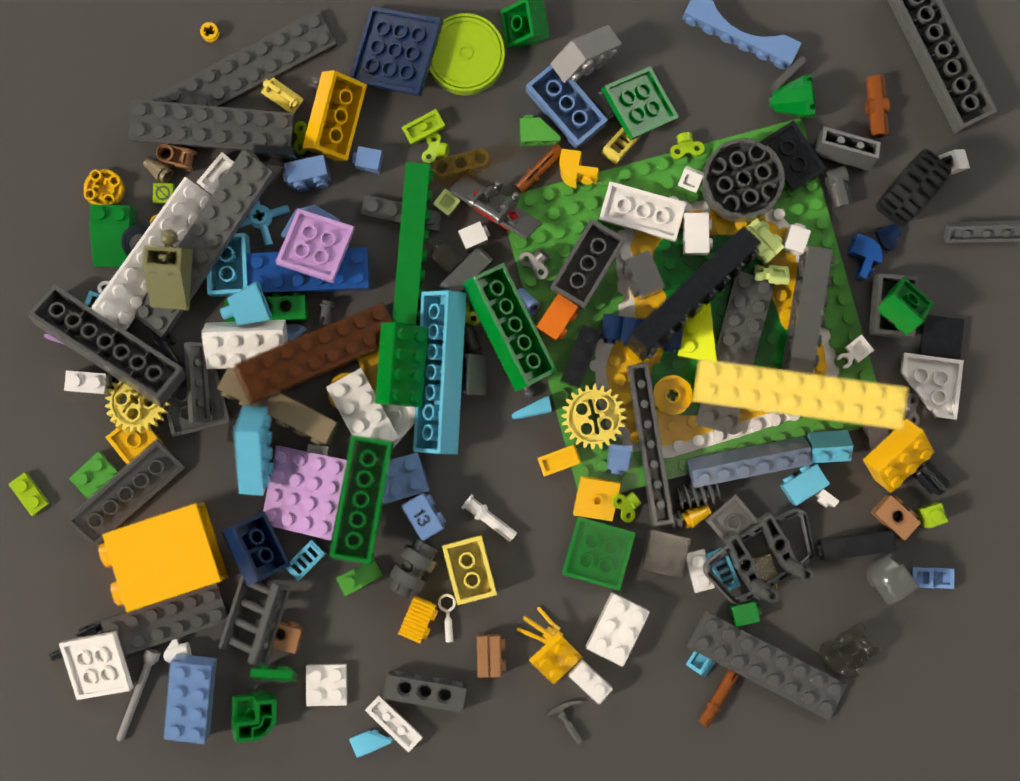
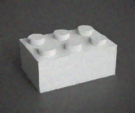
[585,592,650,667]

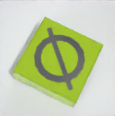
[153,183,175,204]

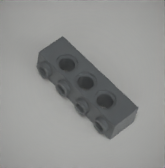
[383,669,467,713]

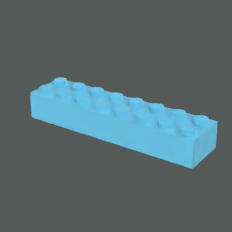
[413,291,466,454]

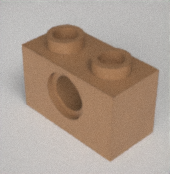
[870,495,921,541]
[272,621,304,654]

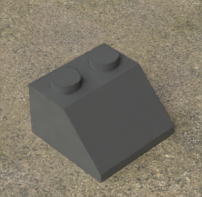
[461,354,487,396]

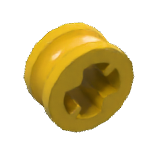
[200,22,220,42]

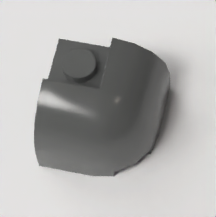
[867,552,919,604]

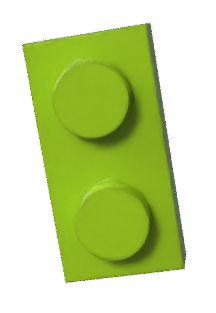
[401,109,446,146]
[8,472,50,516]

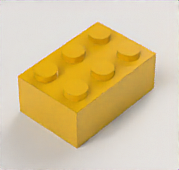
[863,419,934,493]

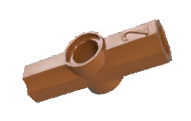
[865,75,890,138]

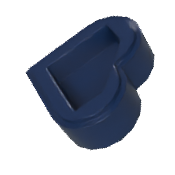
[875,224,901,250]

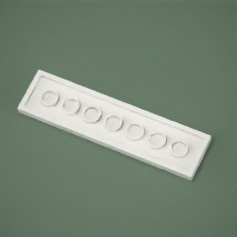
[91,177,211,330]

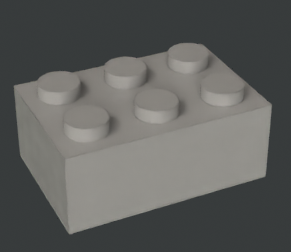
[550,25,622,83]

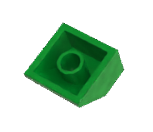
[500,0,550,49]
[877,277,934,335]

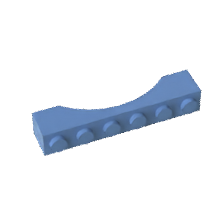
[682,0,801,69]

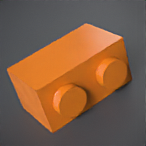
[536,294,579,342]

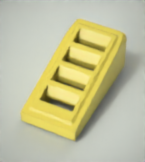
[602,128,641,165]

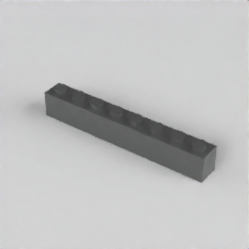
[626,363,674,526]

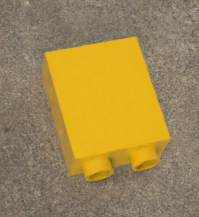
[99,502,229,612]

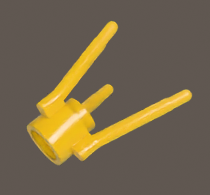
[516,607,563,644]

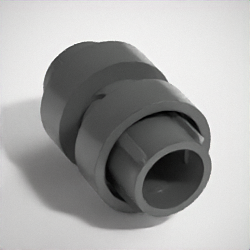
[389,538,438,599]

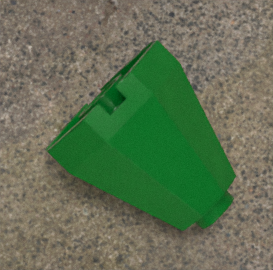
[769,74,817,118]

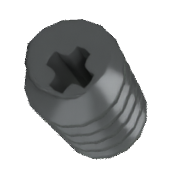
[676,483,720,510]

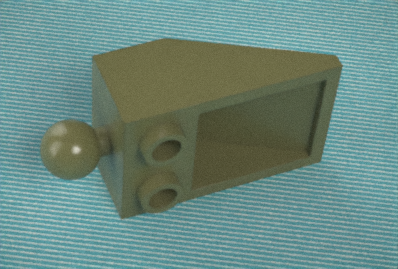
[143,229,193,310]

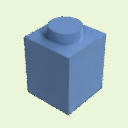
[352,146,383,174]

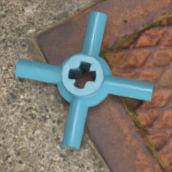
[240,199,290,246]

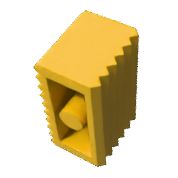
[398,595,439,643]

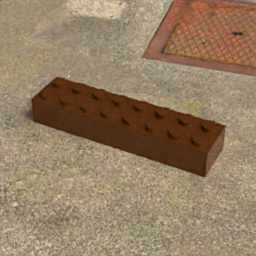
[233,303,393,406]

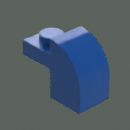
[847,233,883,281]

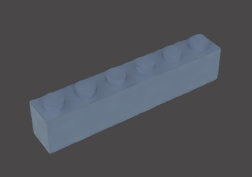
[687,436,812,488]

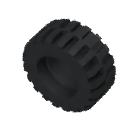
[876,149,952,227]

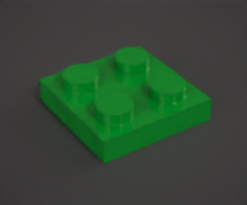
[250,665,298,682]

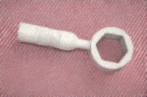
[438,593,456,642]

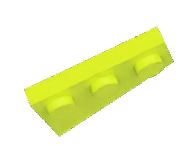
[678,303,717,362]

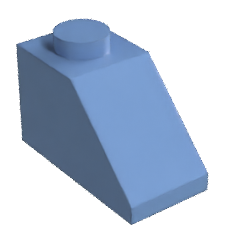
[606,445,632,474]

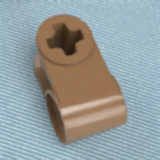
[156,144,197,172]

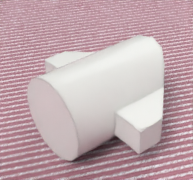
[164,638,192,663]

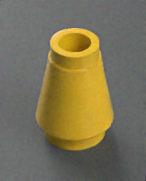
[681,504,711,529]

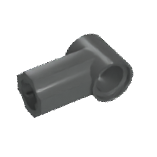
[823,166,853,208]

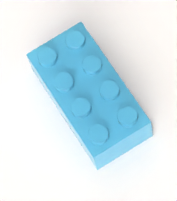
[234,405,274,496]

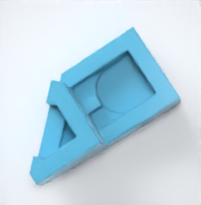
[349,729,394,758]

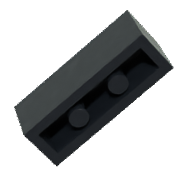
[560,325,601,389]

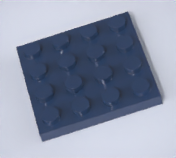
[350,6,444,97]

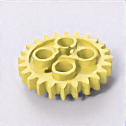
[105,380,171,434]
[561,384,626,449]

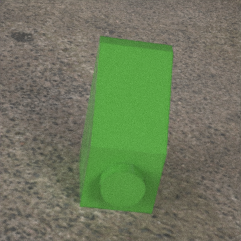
[520,115,560,146]
[336,558,383,596]

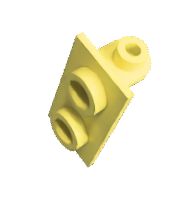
[261,77,304,114]

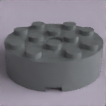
[701,138,785,223]

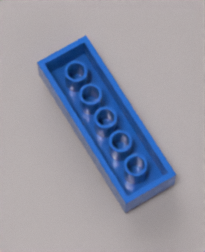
[247,248,371,296]

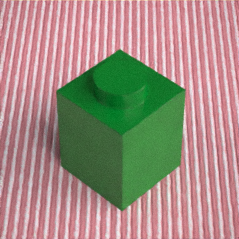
[729,600,762,627]

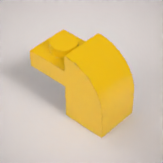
[559,149,599,189]

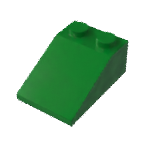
[89,204,137,268]

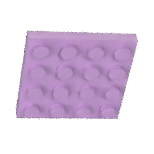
[263,445,347,540]

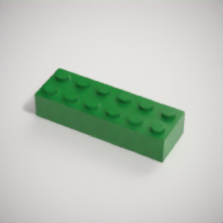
[462,263,557,392]
[330,435,394,564]

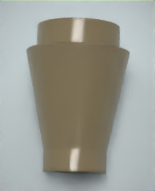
[143,157,174,183]

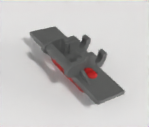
[449,175,542,240]

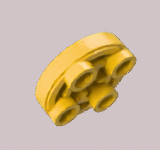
[84,169,125,205]

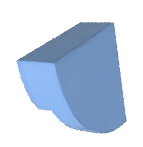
[286,323,307,341]

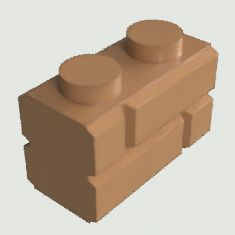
[477,634,506,678]

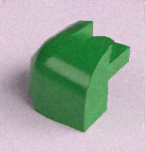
[231,691,276,743]

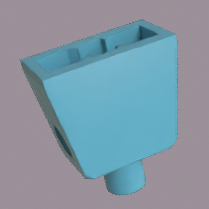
[220,280,272,325]

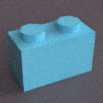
[807,430,853,463]
[780,464,830,506]

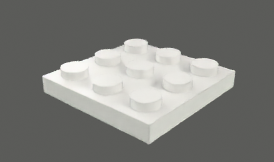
[59,631,134,700]

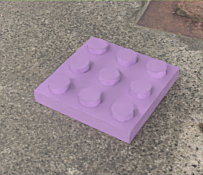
[276,209,355,283]

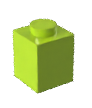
[915,502,948,528]

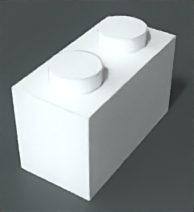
[682,213,713,256]
[64,371,113,395]
[568,659,613,704]

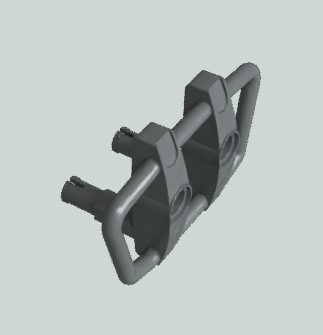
[703,508,815,604]

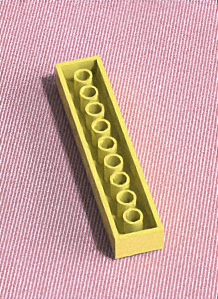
[693,360,908,430]

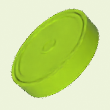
[429,13,505,95]

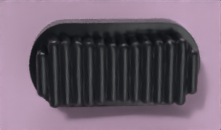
[913,460,950,495]

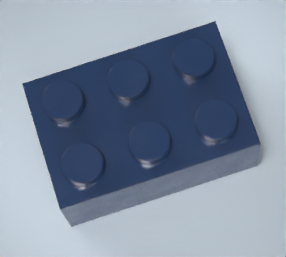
[221,511,291,587]

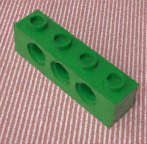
[225,292,309,322]

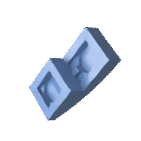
[913,567,955,589]

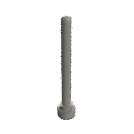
[117,648,161,742]

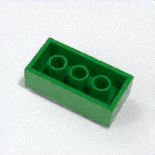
[375,323,428,407]

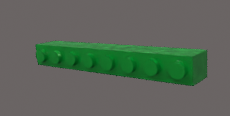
[392,162,434,325]

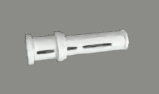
[461,494,517,543]

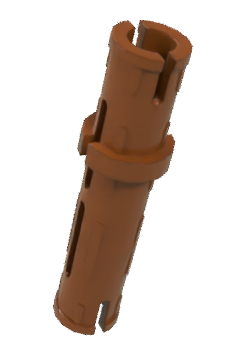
[515,143,563,194]
[698,669,739,728]

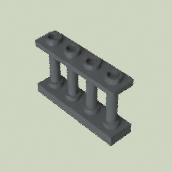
[219,575,291,665]

